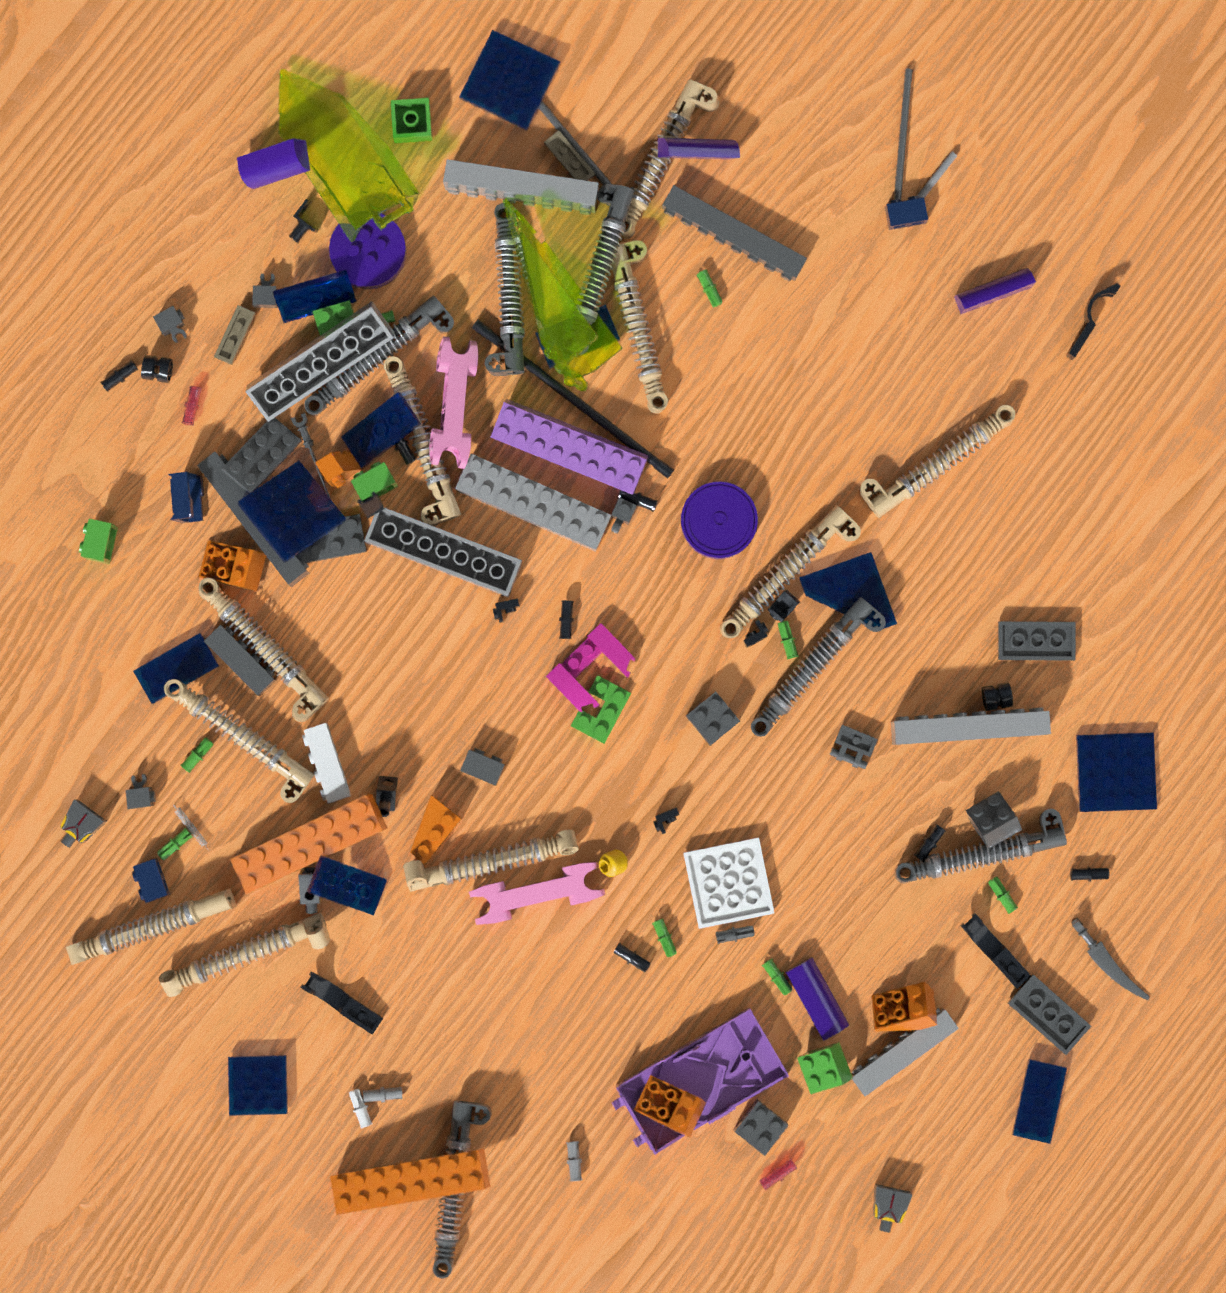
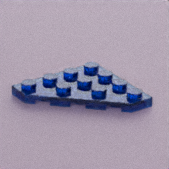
[799,552,897,629]

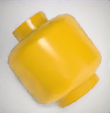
[599,850,628,877]

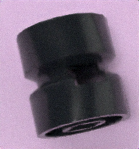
[141,355,173,383]
[981,683,1013,711]

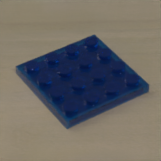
[459,30,561,131]
[238,461,346,563]
[1076,733,1157,812]

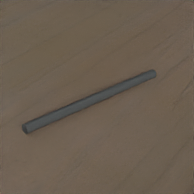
[894,69,913,201]
[531,94,612,185]

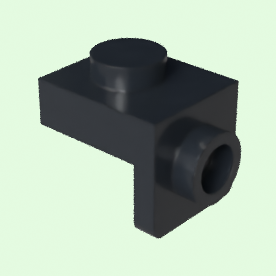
[768,589,800,622]

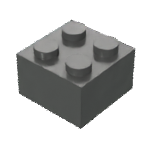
[685,692,740,746]
[966,791,1022,849]
[733,1099,789,1156]

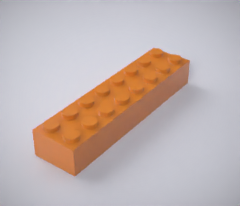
[230,793,388,894]
[330,1148,491,1215]

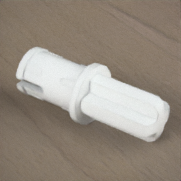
[349,1089,372,1128]

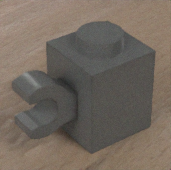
[252,273,281,308]
[153,306,187,343]
[611,498,637,534]
[125,774,156,809]

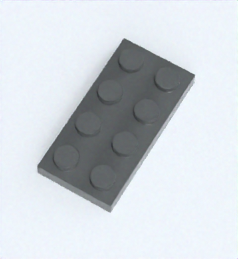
[222,418,301,495]
[284,514,367,563]
[998,621,1076,661]
[1007,974,1092,1055]

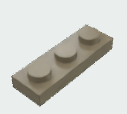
[544,130,595,181]
[214,305,256,365]

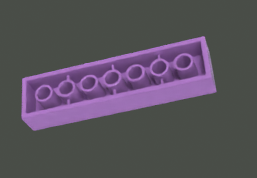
[490,399,649,495]

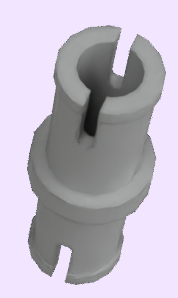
[363,1086,403,1103]
[566,1141,582,1182]

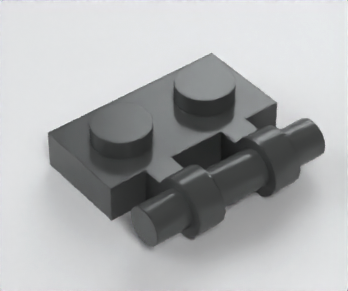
[829,725,878,769]

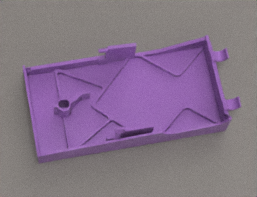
[612,1008,789,1155]

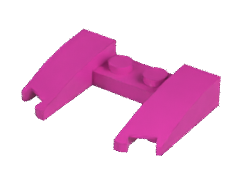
[546,623,636,712]

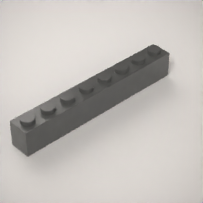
[662,185,807,281]
[197,452,310,587]

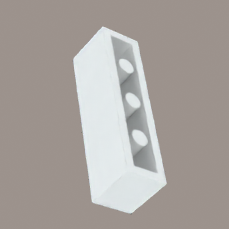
[302,723,351,803]

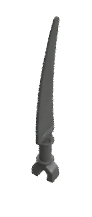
[291,413,337,516]
[1071,917,1150,1000]

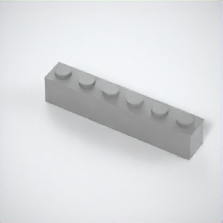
[851,1008,959,1097]

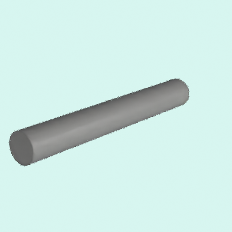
[917,152,957,198]

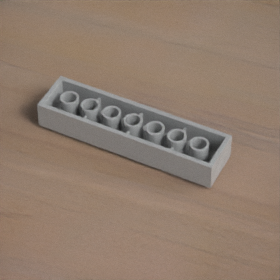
[443,159,599,215]
[245,301,394,422]
[455,454,611,552]
[364,508,522,598]
[891,708,1051,745]

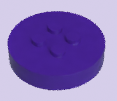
[329,211,407,289]
[681,482,758,559]

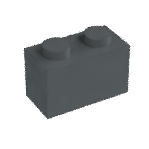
[460,748,505,786]

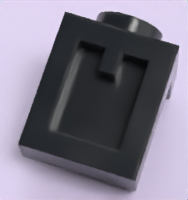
[493,598,520,623]
[743,619,769,648]
[653,807,679,834]

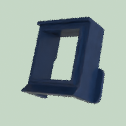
[168,472,204,523]

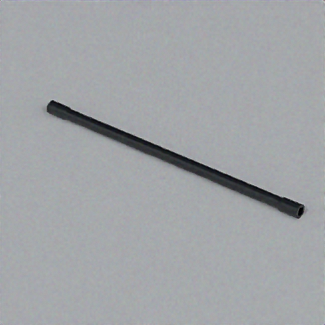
[472,319,674,479]

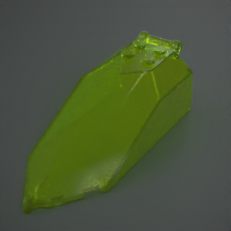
[278,69,419,242]
[503,198,622,391]

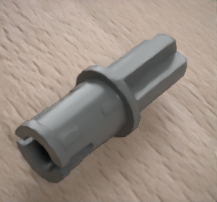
[716,926,755,944]

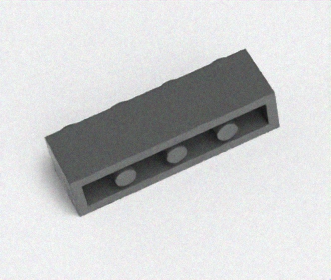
[204,625,276,696]

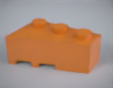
[315,449,365,489]
[410,795,462,864]

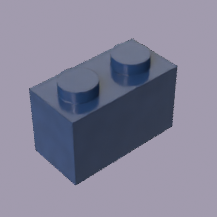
[885,196,928,230]
[132,858,170,903]

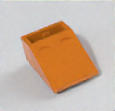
[198,540,266,591]
[872,981,937,1031]
[634,1075,707,1138]

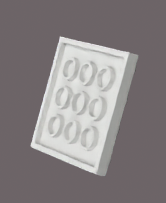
[683,838,774,929]

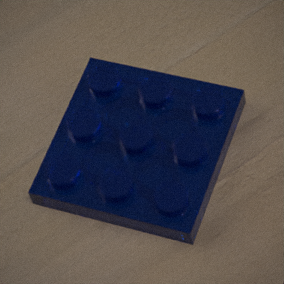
[228,1055,288,1116]

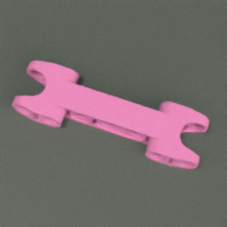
[429,336,478,469]
[469,862,606,925]

